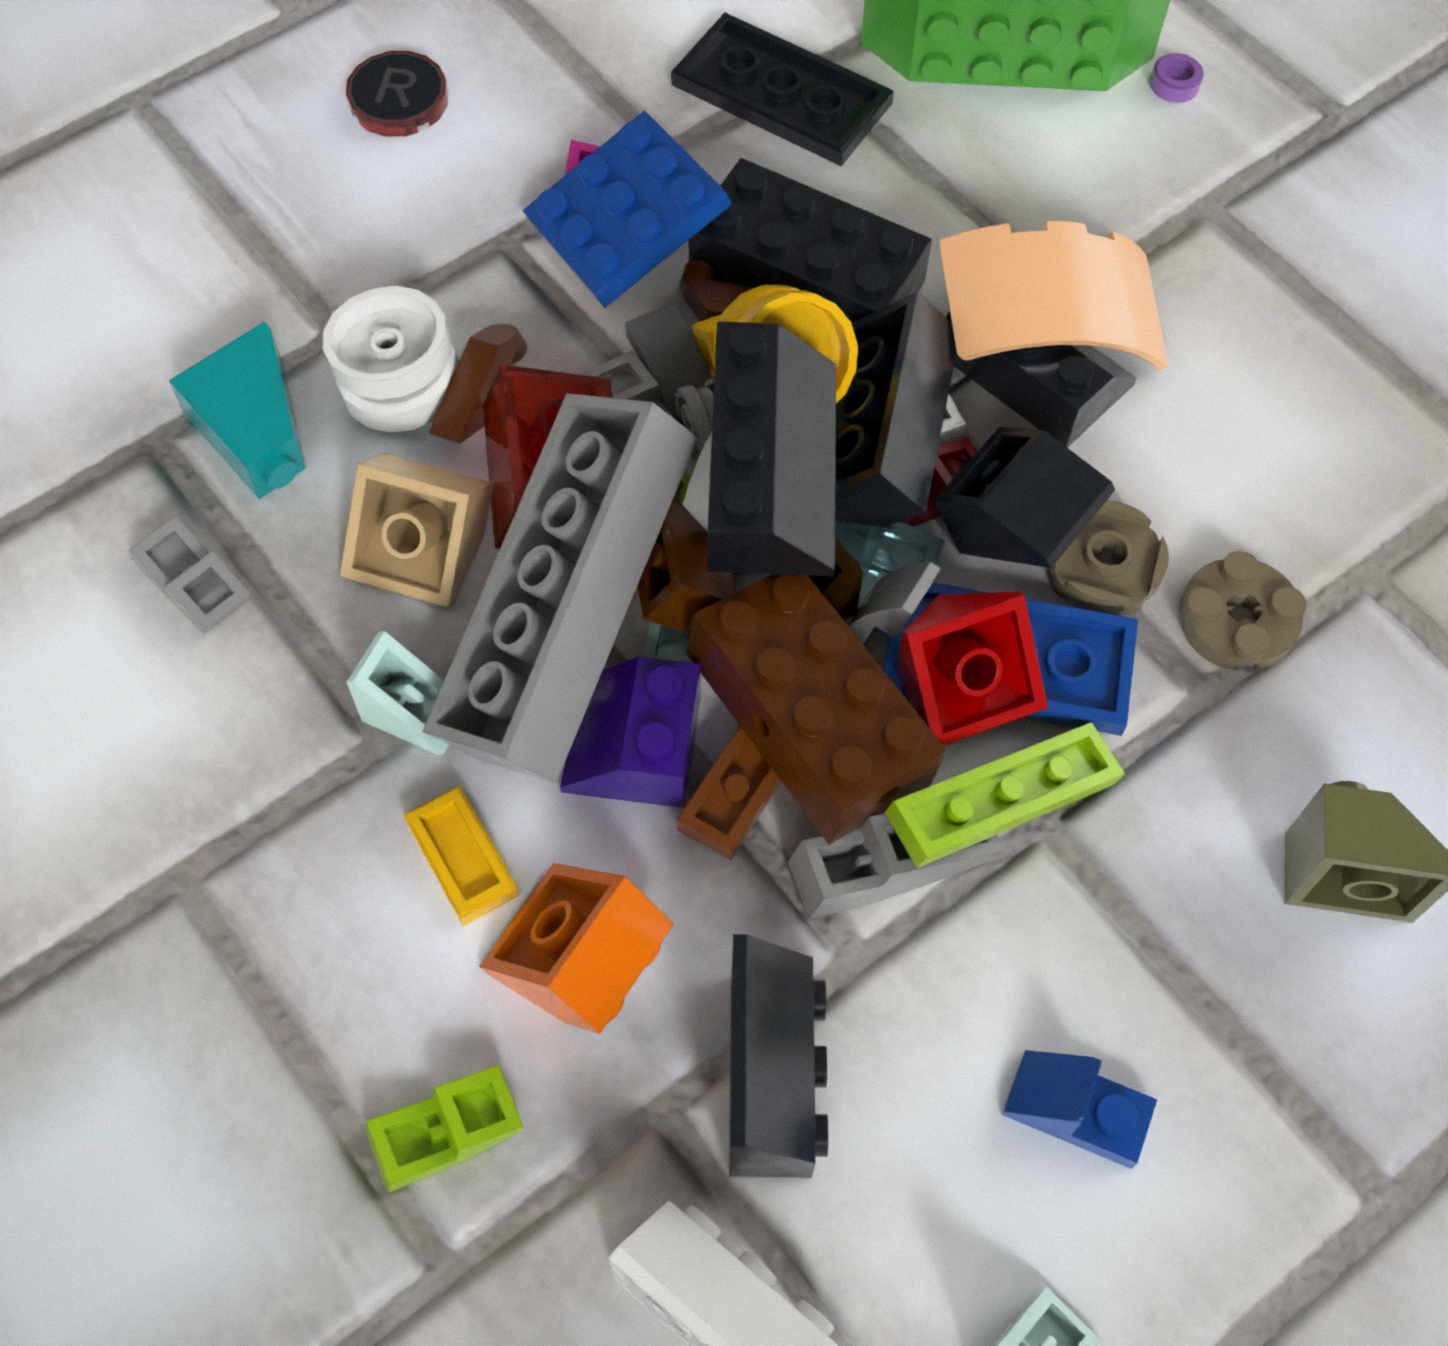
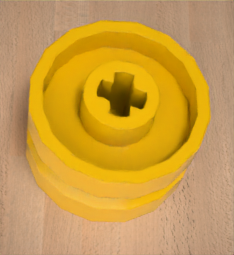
[712,285,858,403]

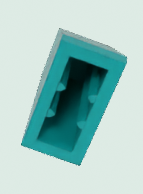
[169,322,306,499]

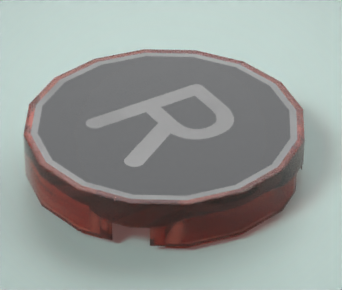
[346,51,448,137]

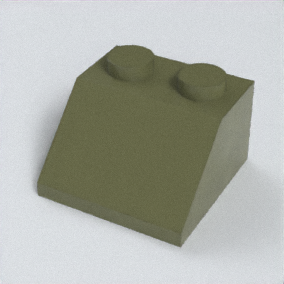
[1284,781,1448,923]

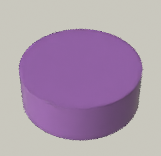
[1150,53,1204,103]

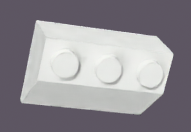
[609,1200,838,1346]

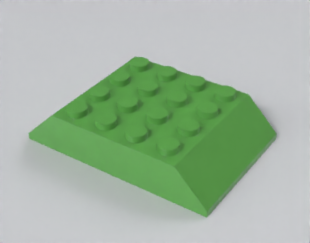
[861,0,1170,91]

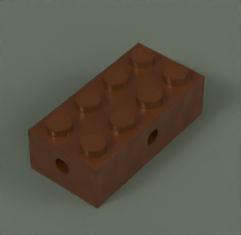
[686,574,947,845]

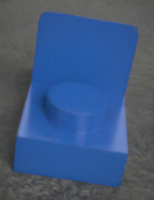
[1002,1050,1157,1169]

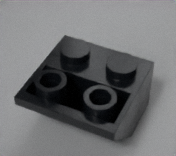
[934,427,1115,568]

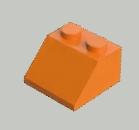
[479,863,674,1034]

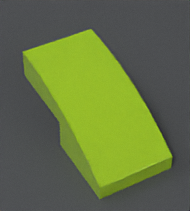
[365,1065,524,1193]

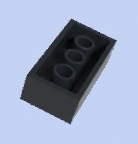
[688,158,932,323]

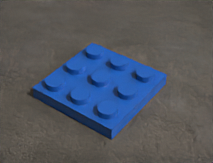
[522,110,732,308]

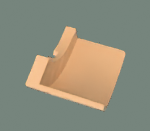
[939,221,1168,370]

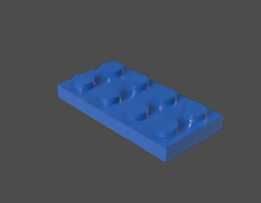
[884,582,1138,736]

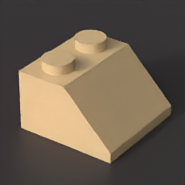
[339,453,493,608]

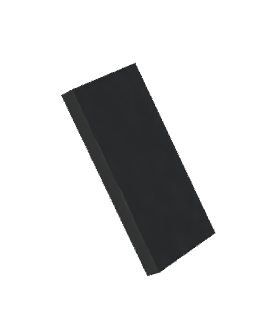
[671,12,894,167]

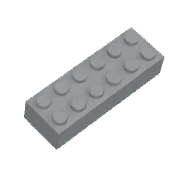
[422,393,698,783]

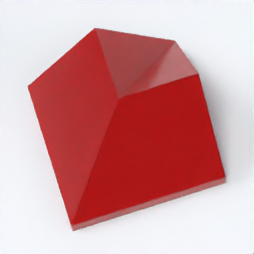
[895,591,1048,746]

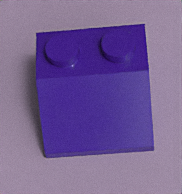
[560,657,701,808]

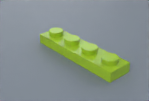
[884,722,1125,868]

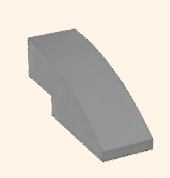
[788,814,1004,920]

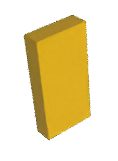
[403,785,520,926]

